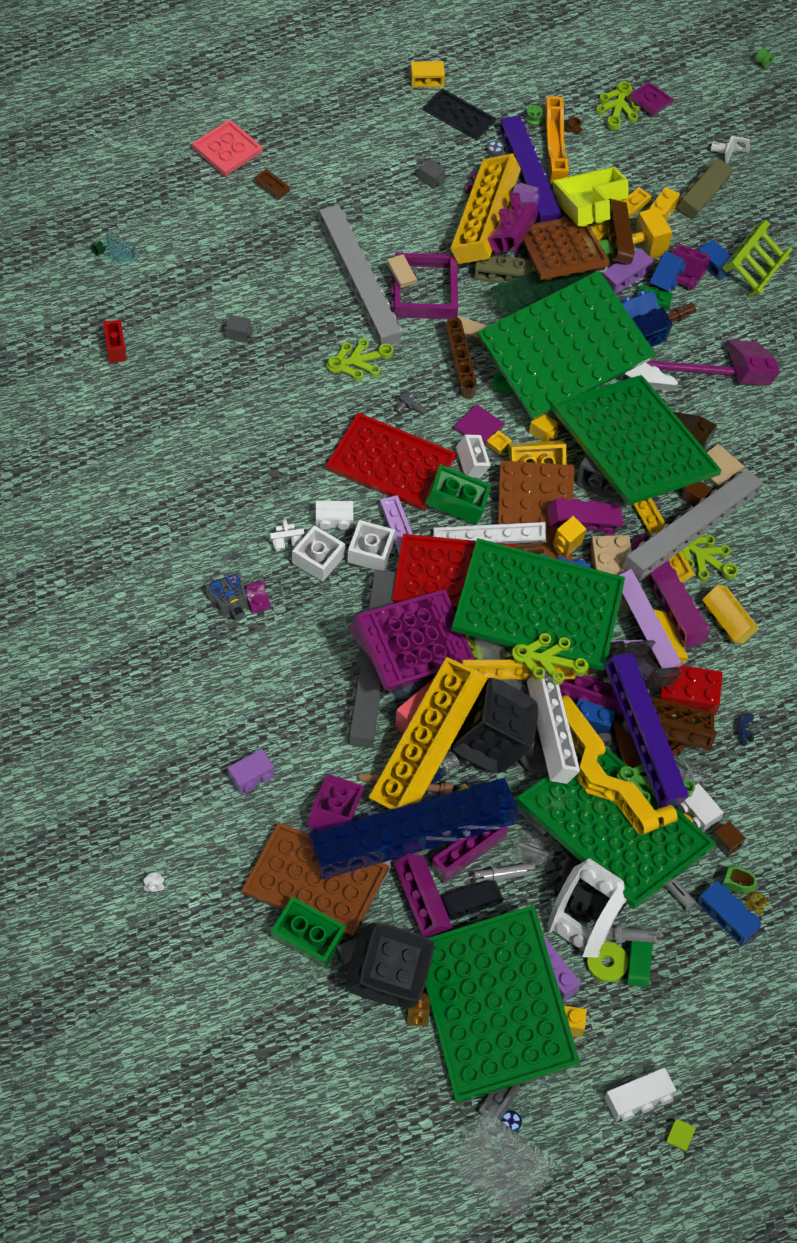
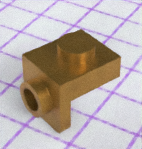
[407,993,430,1027]

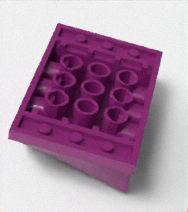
[347,589,476,694]

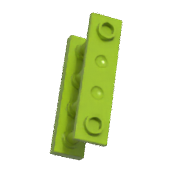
[722,220,793,297]

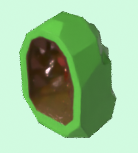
[721,865,757,893]

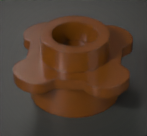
[566,117,583,133]

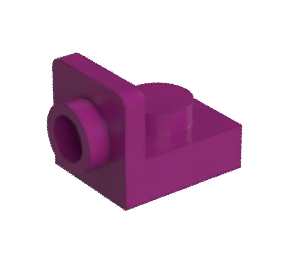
[246,582,271,614]

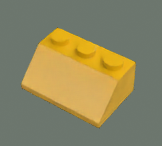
[508,440,566,465]

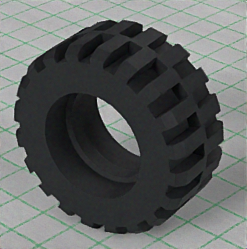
[554,851,627,922]

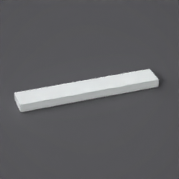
[434,522,546,544]

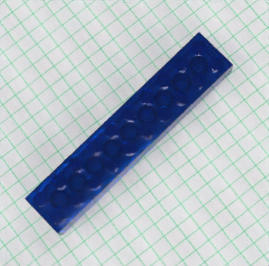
[309,777,518,880]

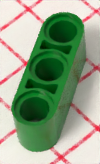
[626,928,653,988]

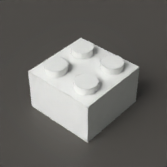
[348,520,395,570]
[292,525,345,582]

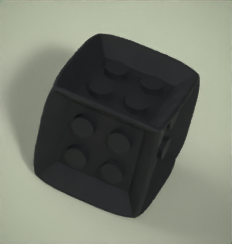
[451,678,538,773]
[346,923,434,1008]

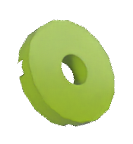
[587,942,629,983]

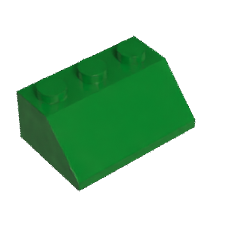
[425,464,491,525]
[271,896,347,969]

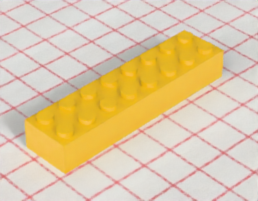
[450,154,521,264]
[369,657,487,820]

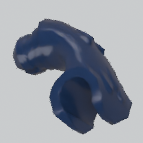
[736,712,754,746]

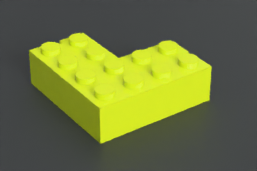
[552,167,628,227]

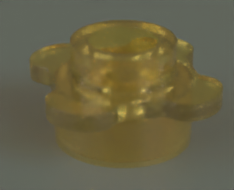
[745,892,769,915]

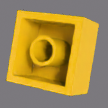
[632,207,672,258]

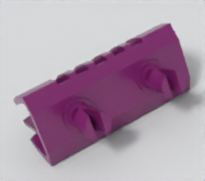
[487,192,538,254]

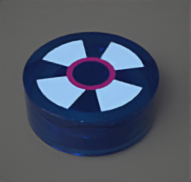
[500,1111,522,1134]

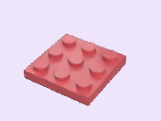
[192,119,263,176]

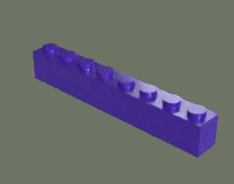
[500,115,562,223]
[604,653,689,808]

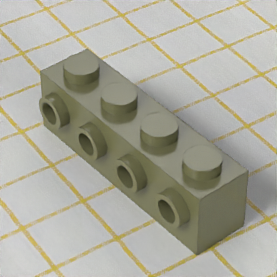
[677,159,734,220]
[474,255,544,289]

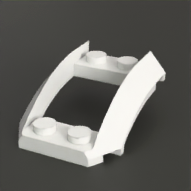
[548,858,627,958]

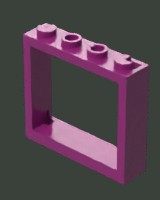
[391,253,458,319]

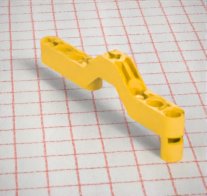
[562,695,677,835]

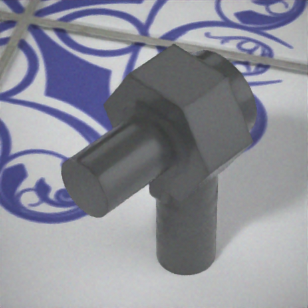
[395,391,428,416]

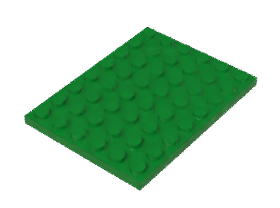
[477,271,656,420]
[550,375,721,506]
[451,538,625,671]
[515,747,716,909]
[426,905,581,1103]

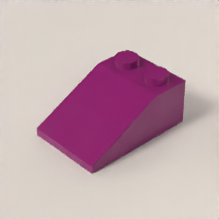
[726,339,780,385]
[307,774,365,839]

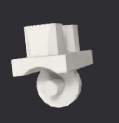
[269,519,304,551]

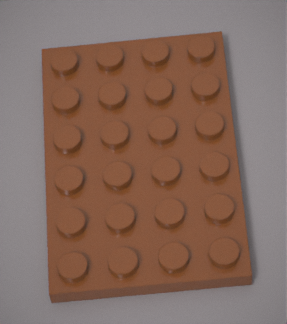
[522,217,609,280]
[498,461,574,561]
[242,822,389,939]

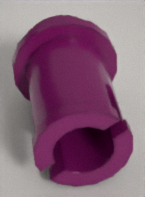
[677,274,697,290]

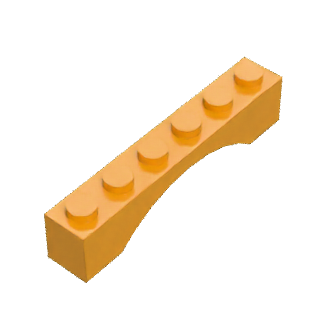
[544,96,569,185]

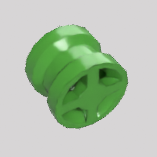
[754,48,775,68]
[526,105,543,126]

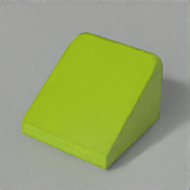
[666,1119,696,1151]

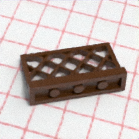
[650,696,716,750]

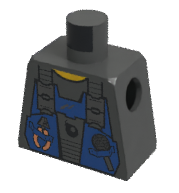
[206,572,247,620]

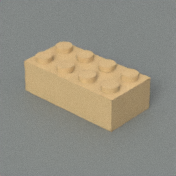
[590,535,632,611]

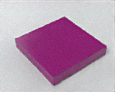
[629,82,674,116]
[454,404,505,446]

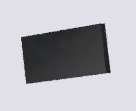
[423,88,496,141]

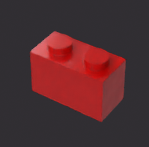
[103,320,127,363]

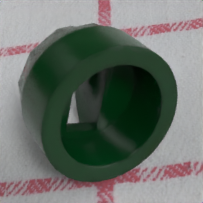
[91,241,106,256]

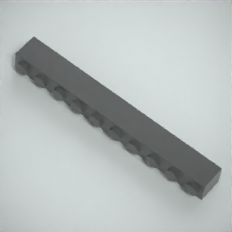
[346,570,397,748]

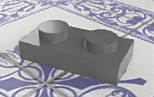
[479,1084,521,1124]

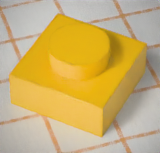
[486,430,512,455]

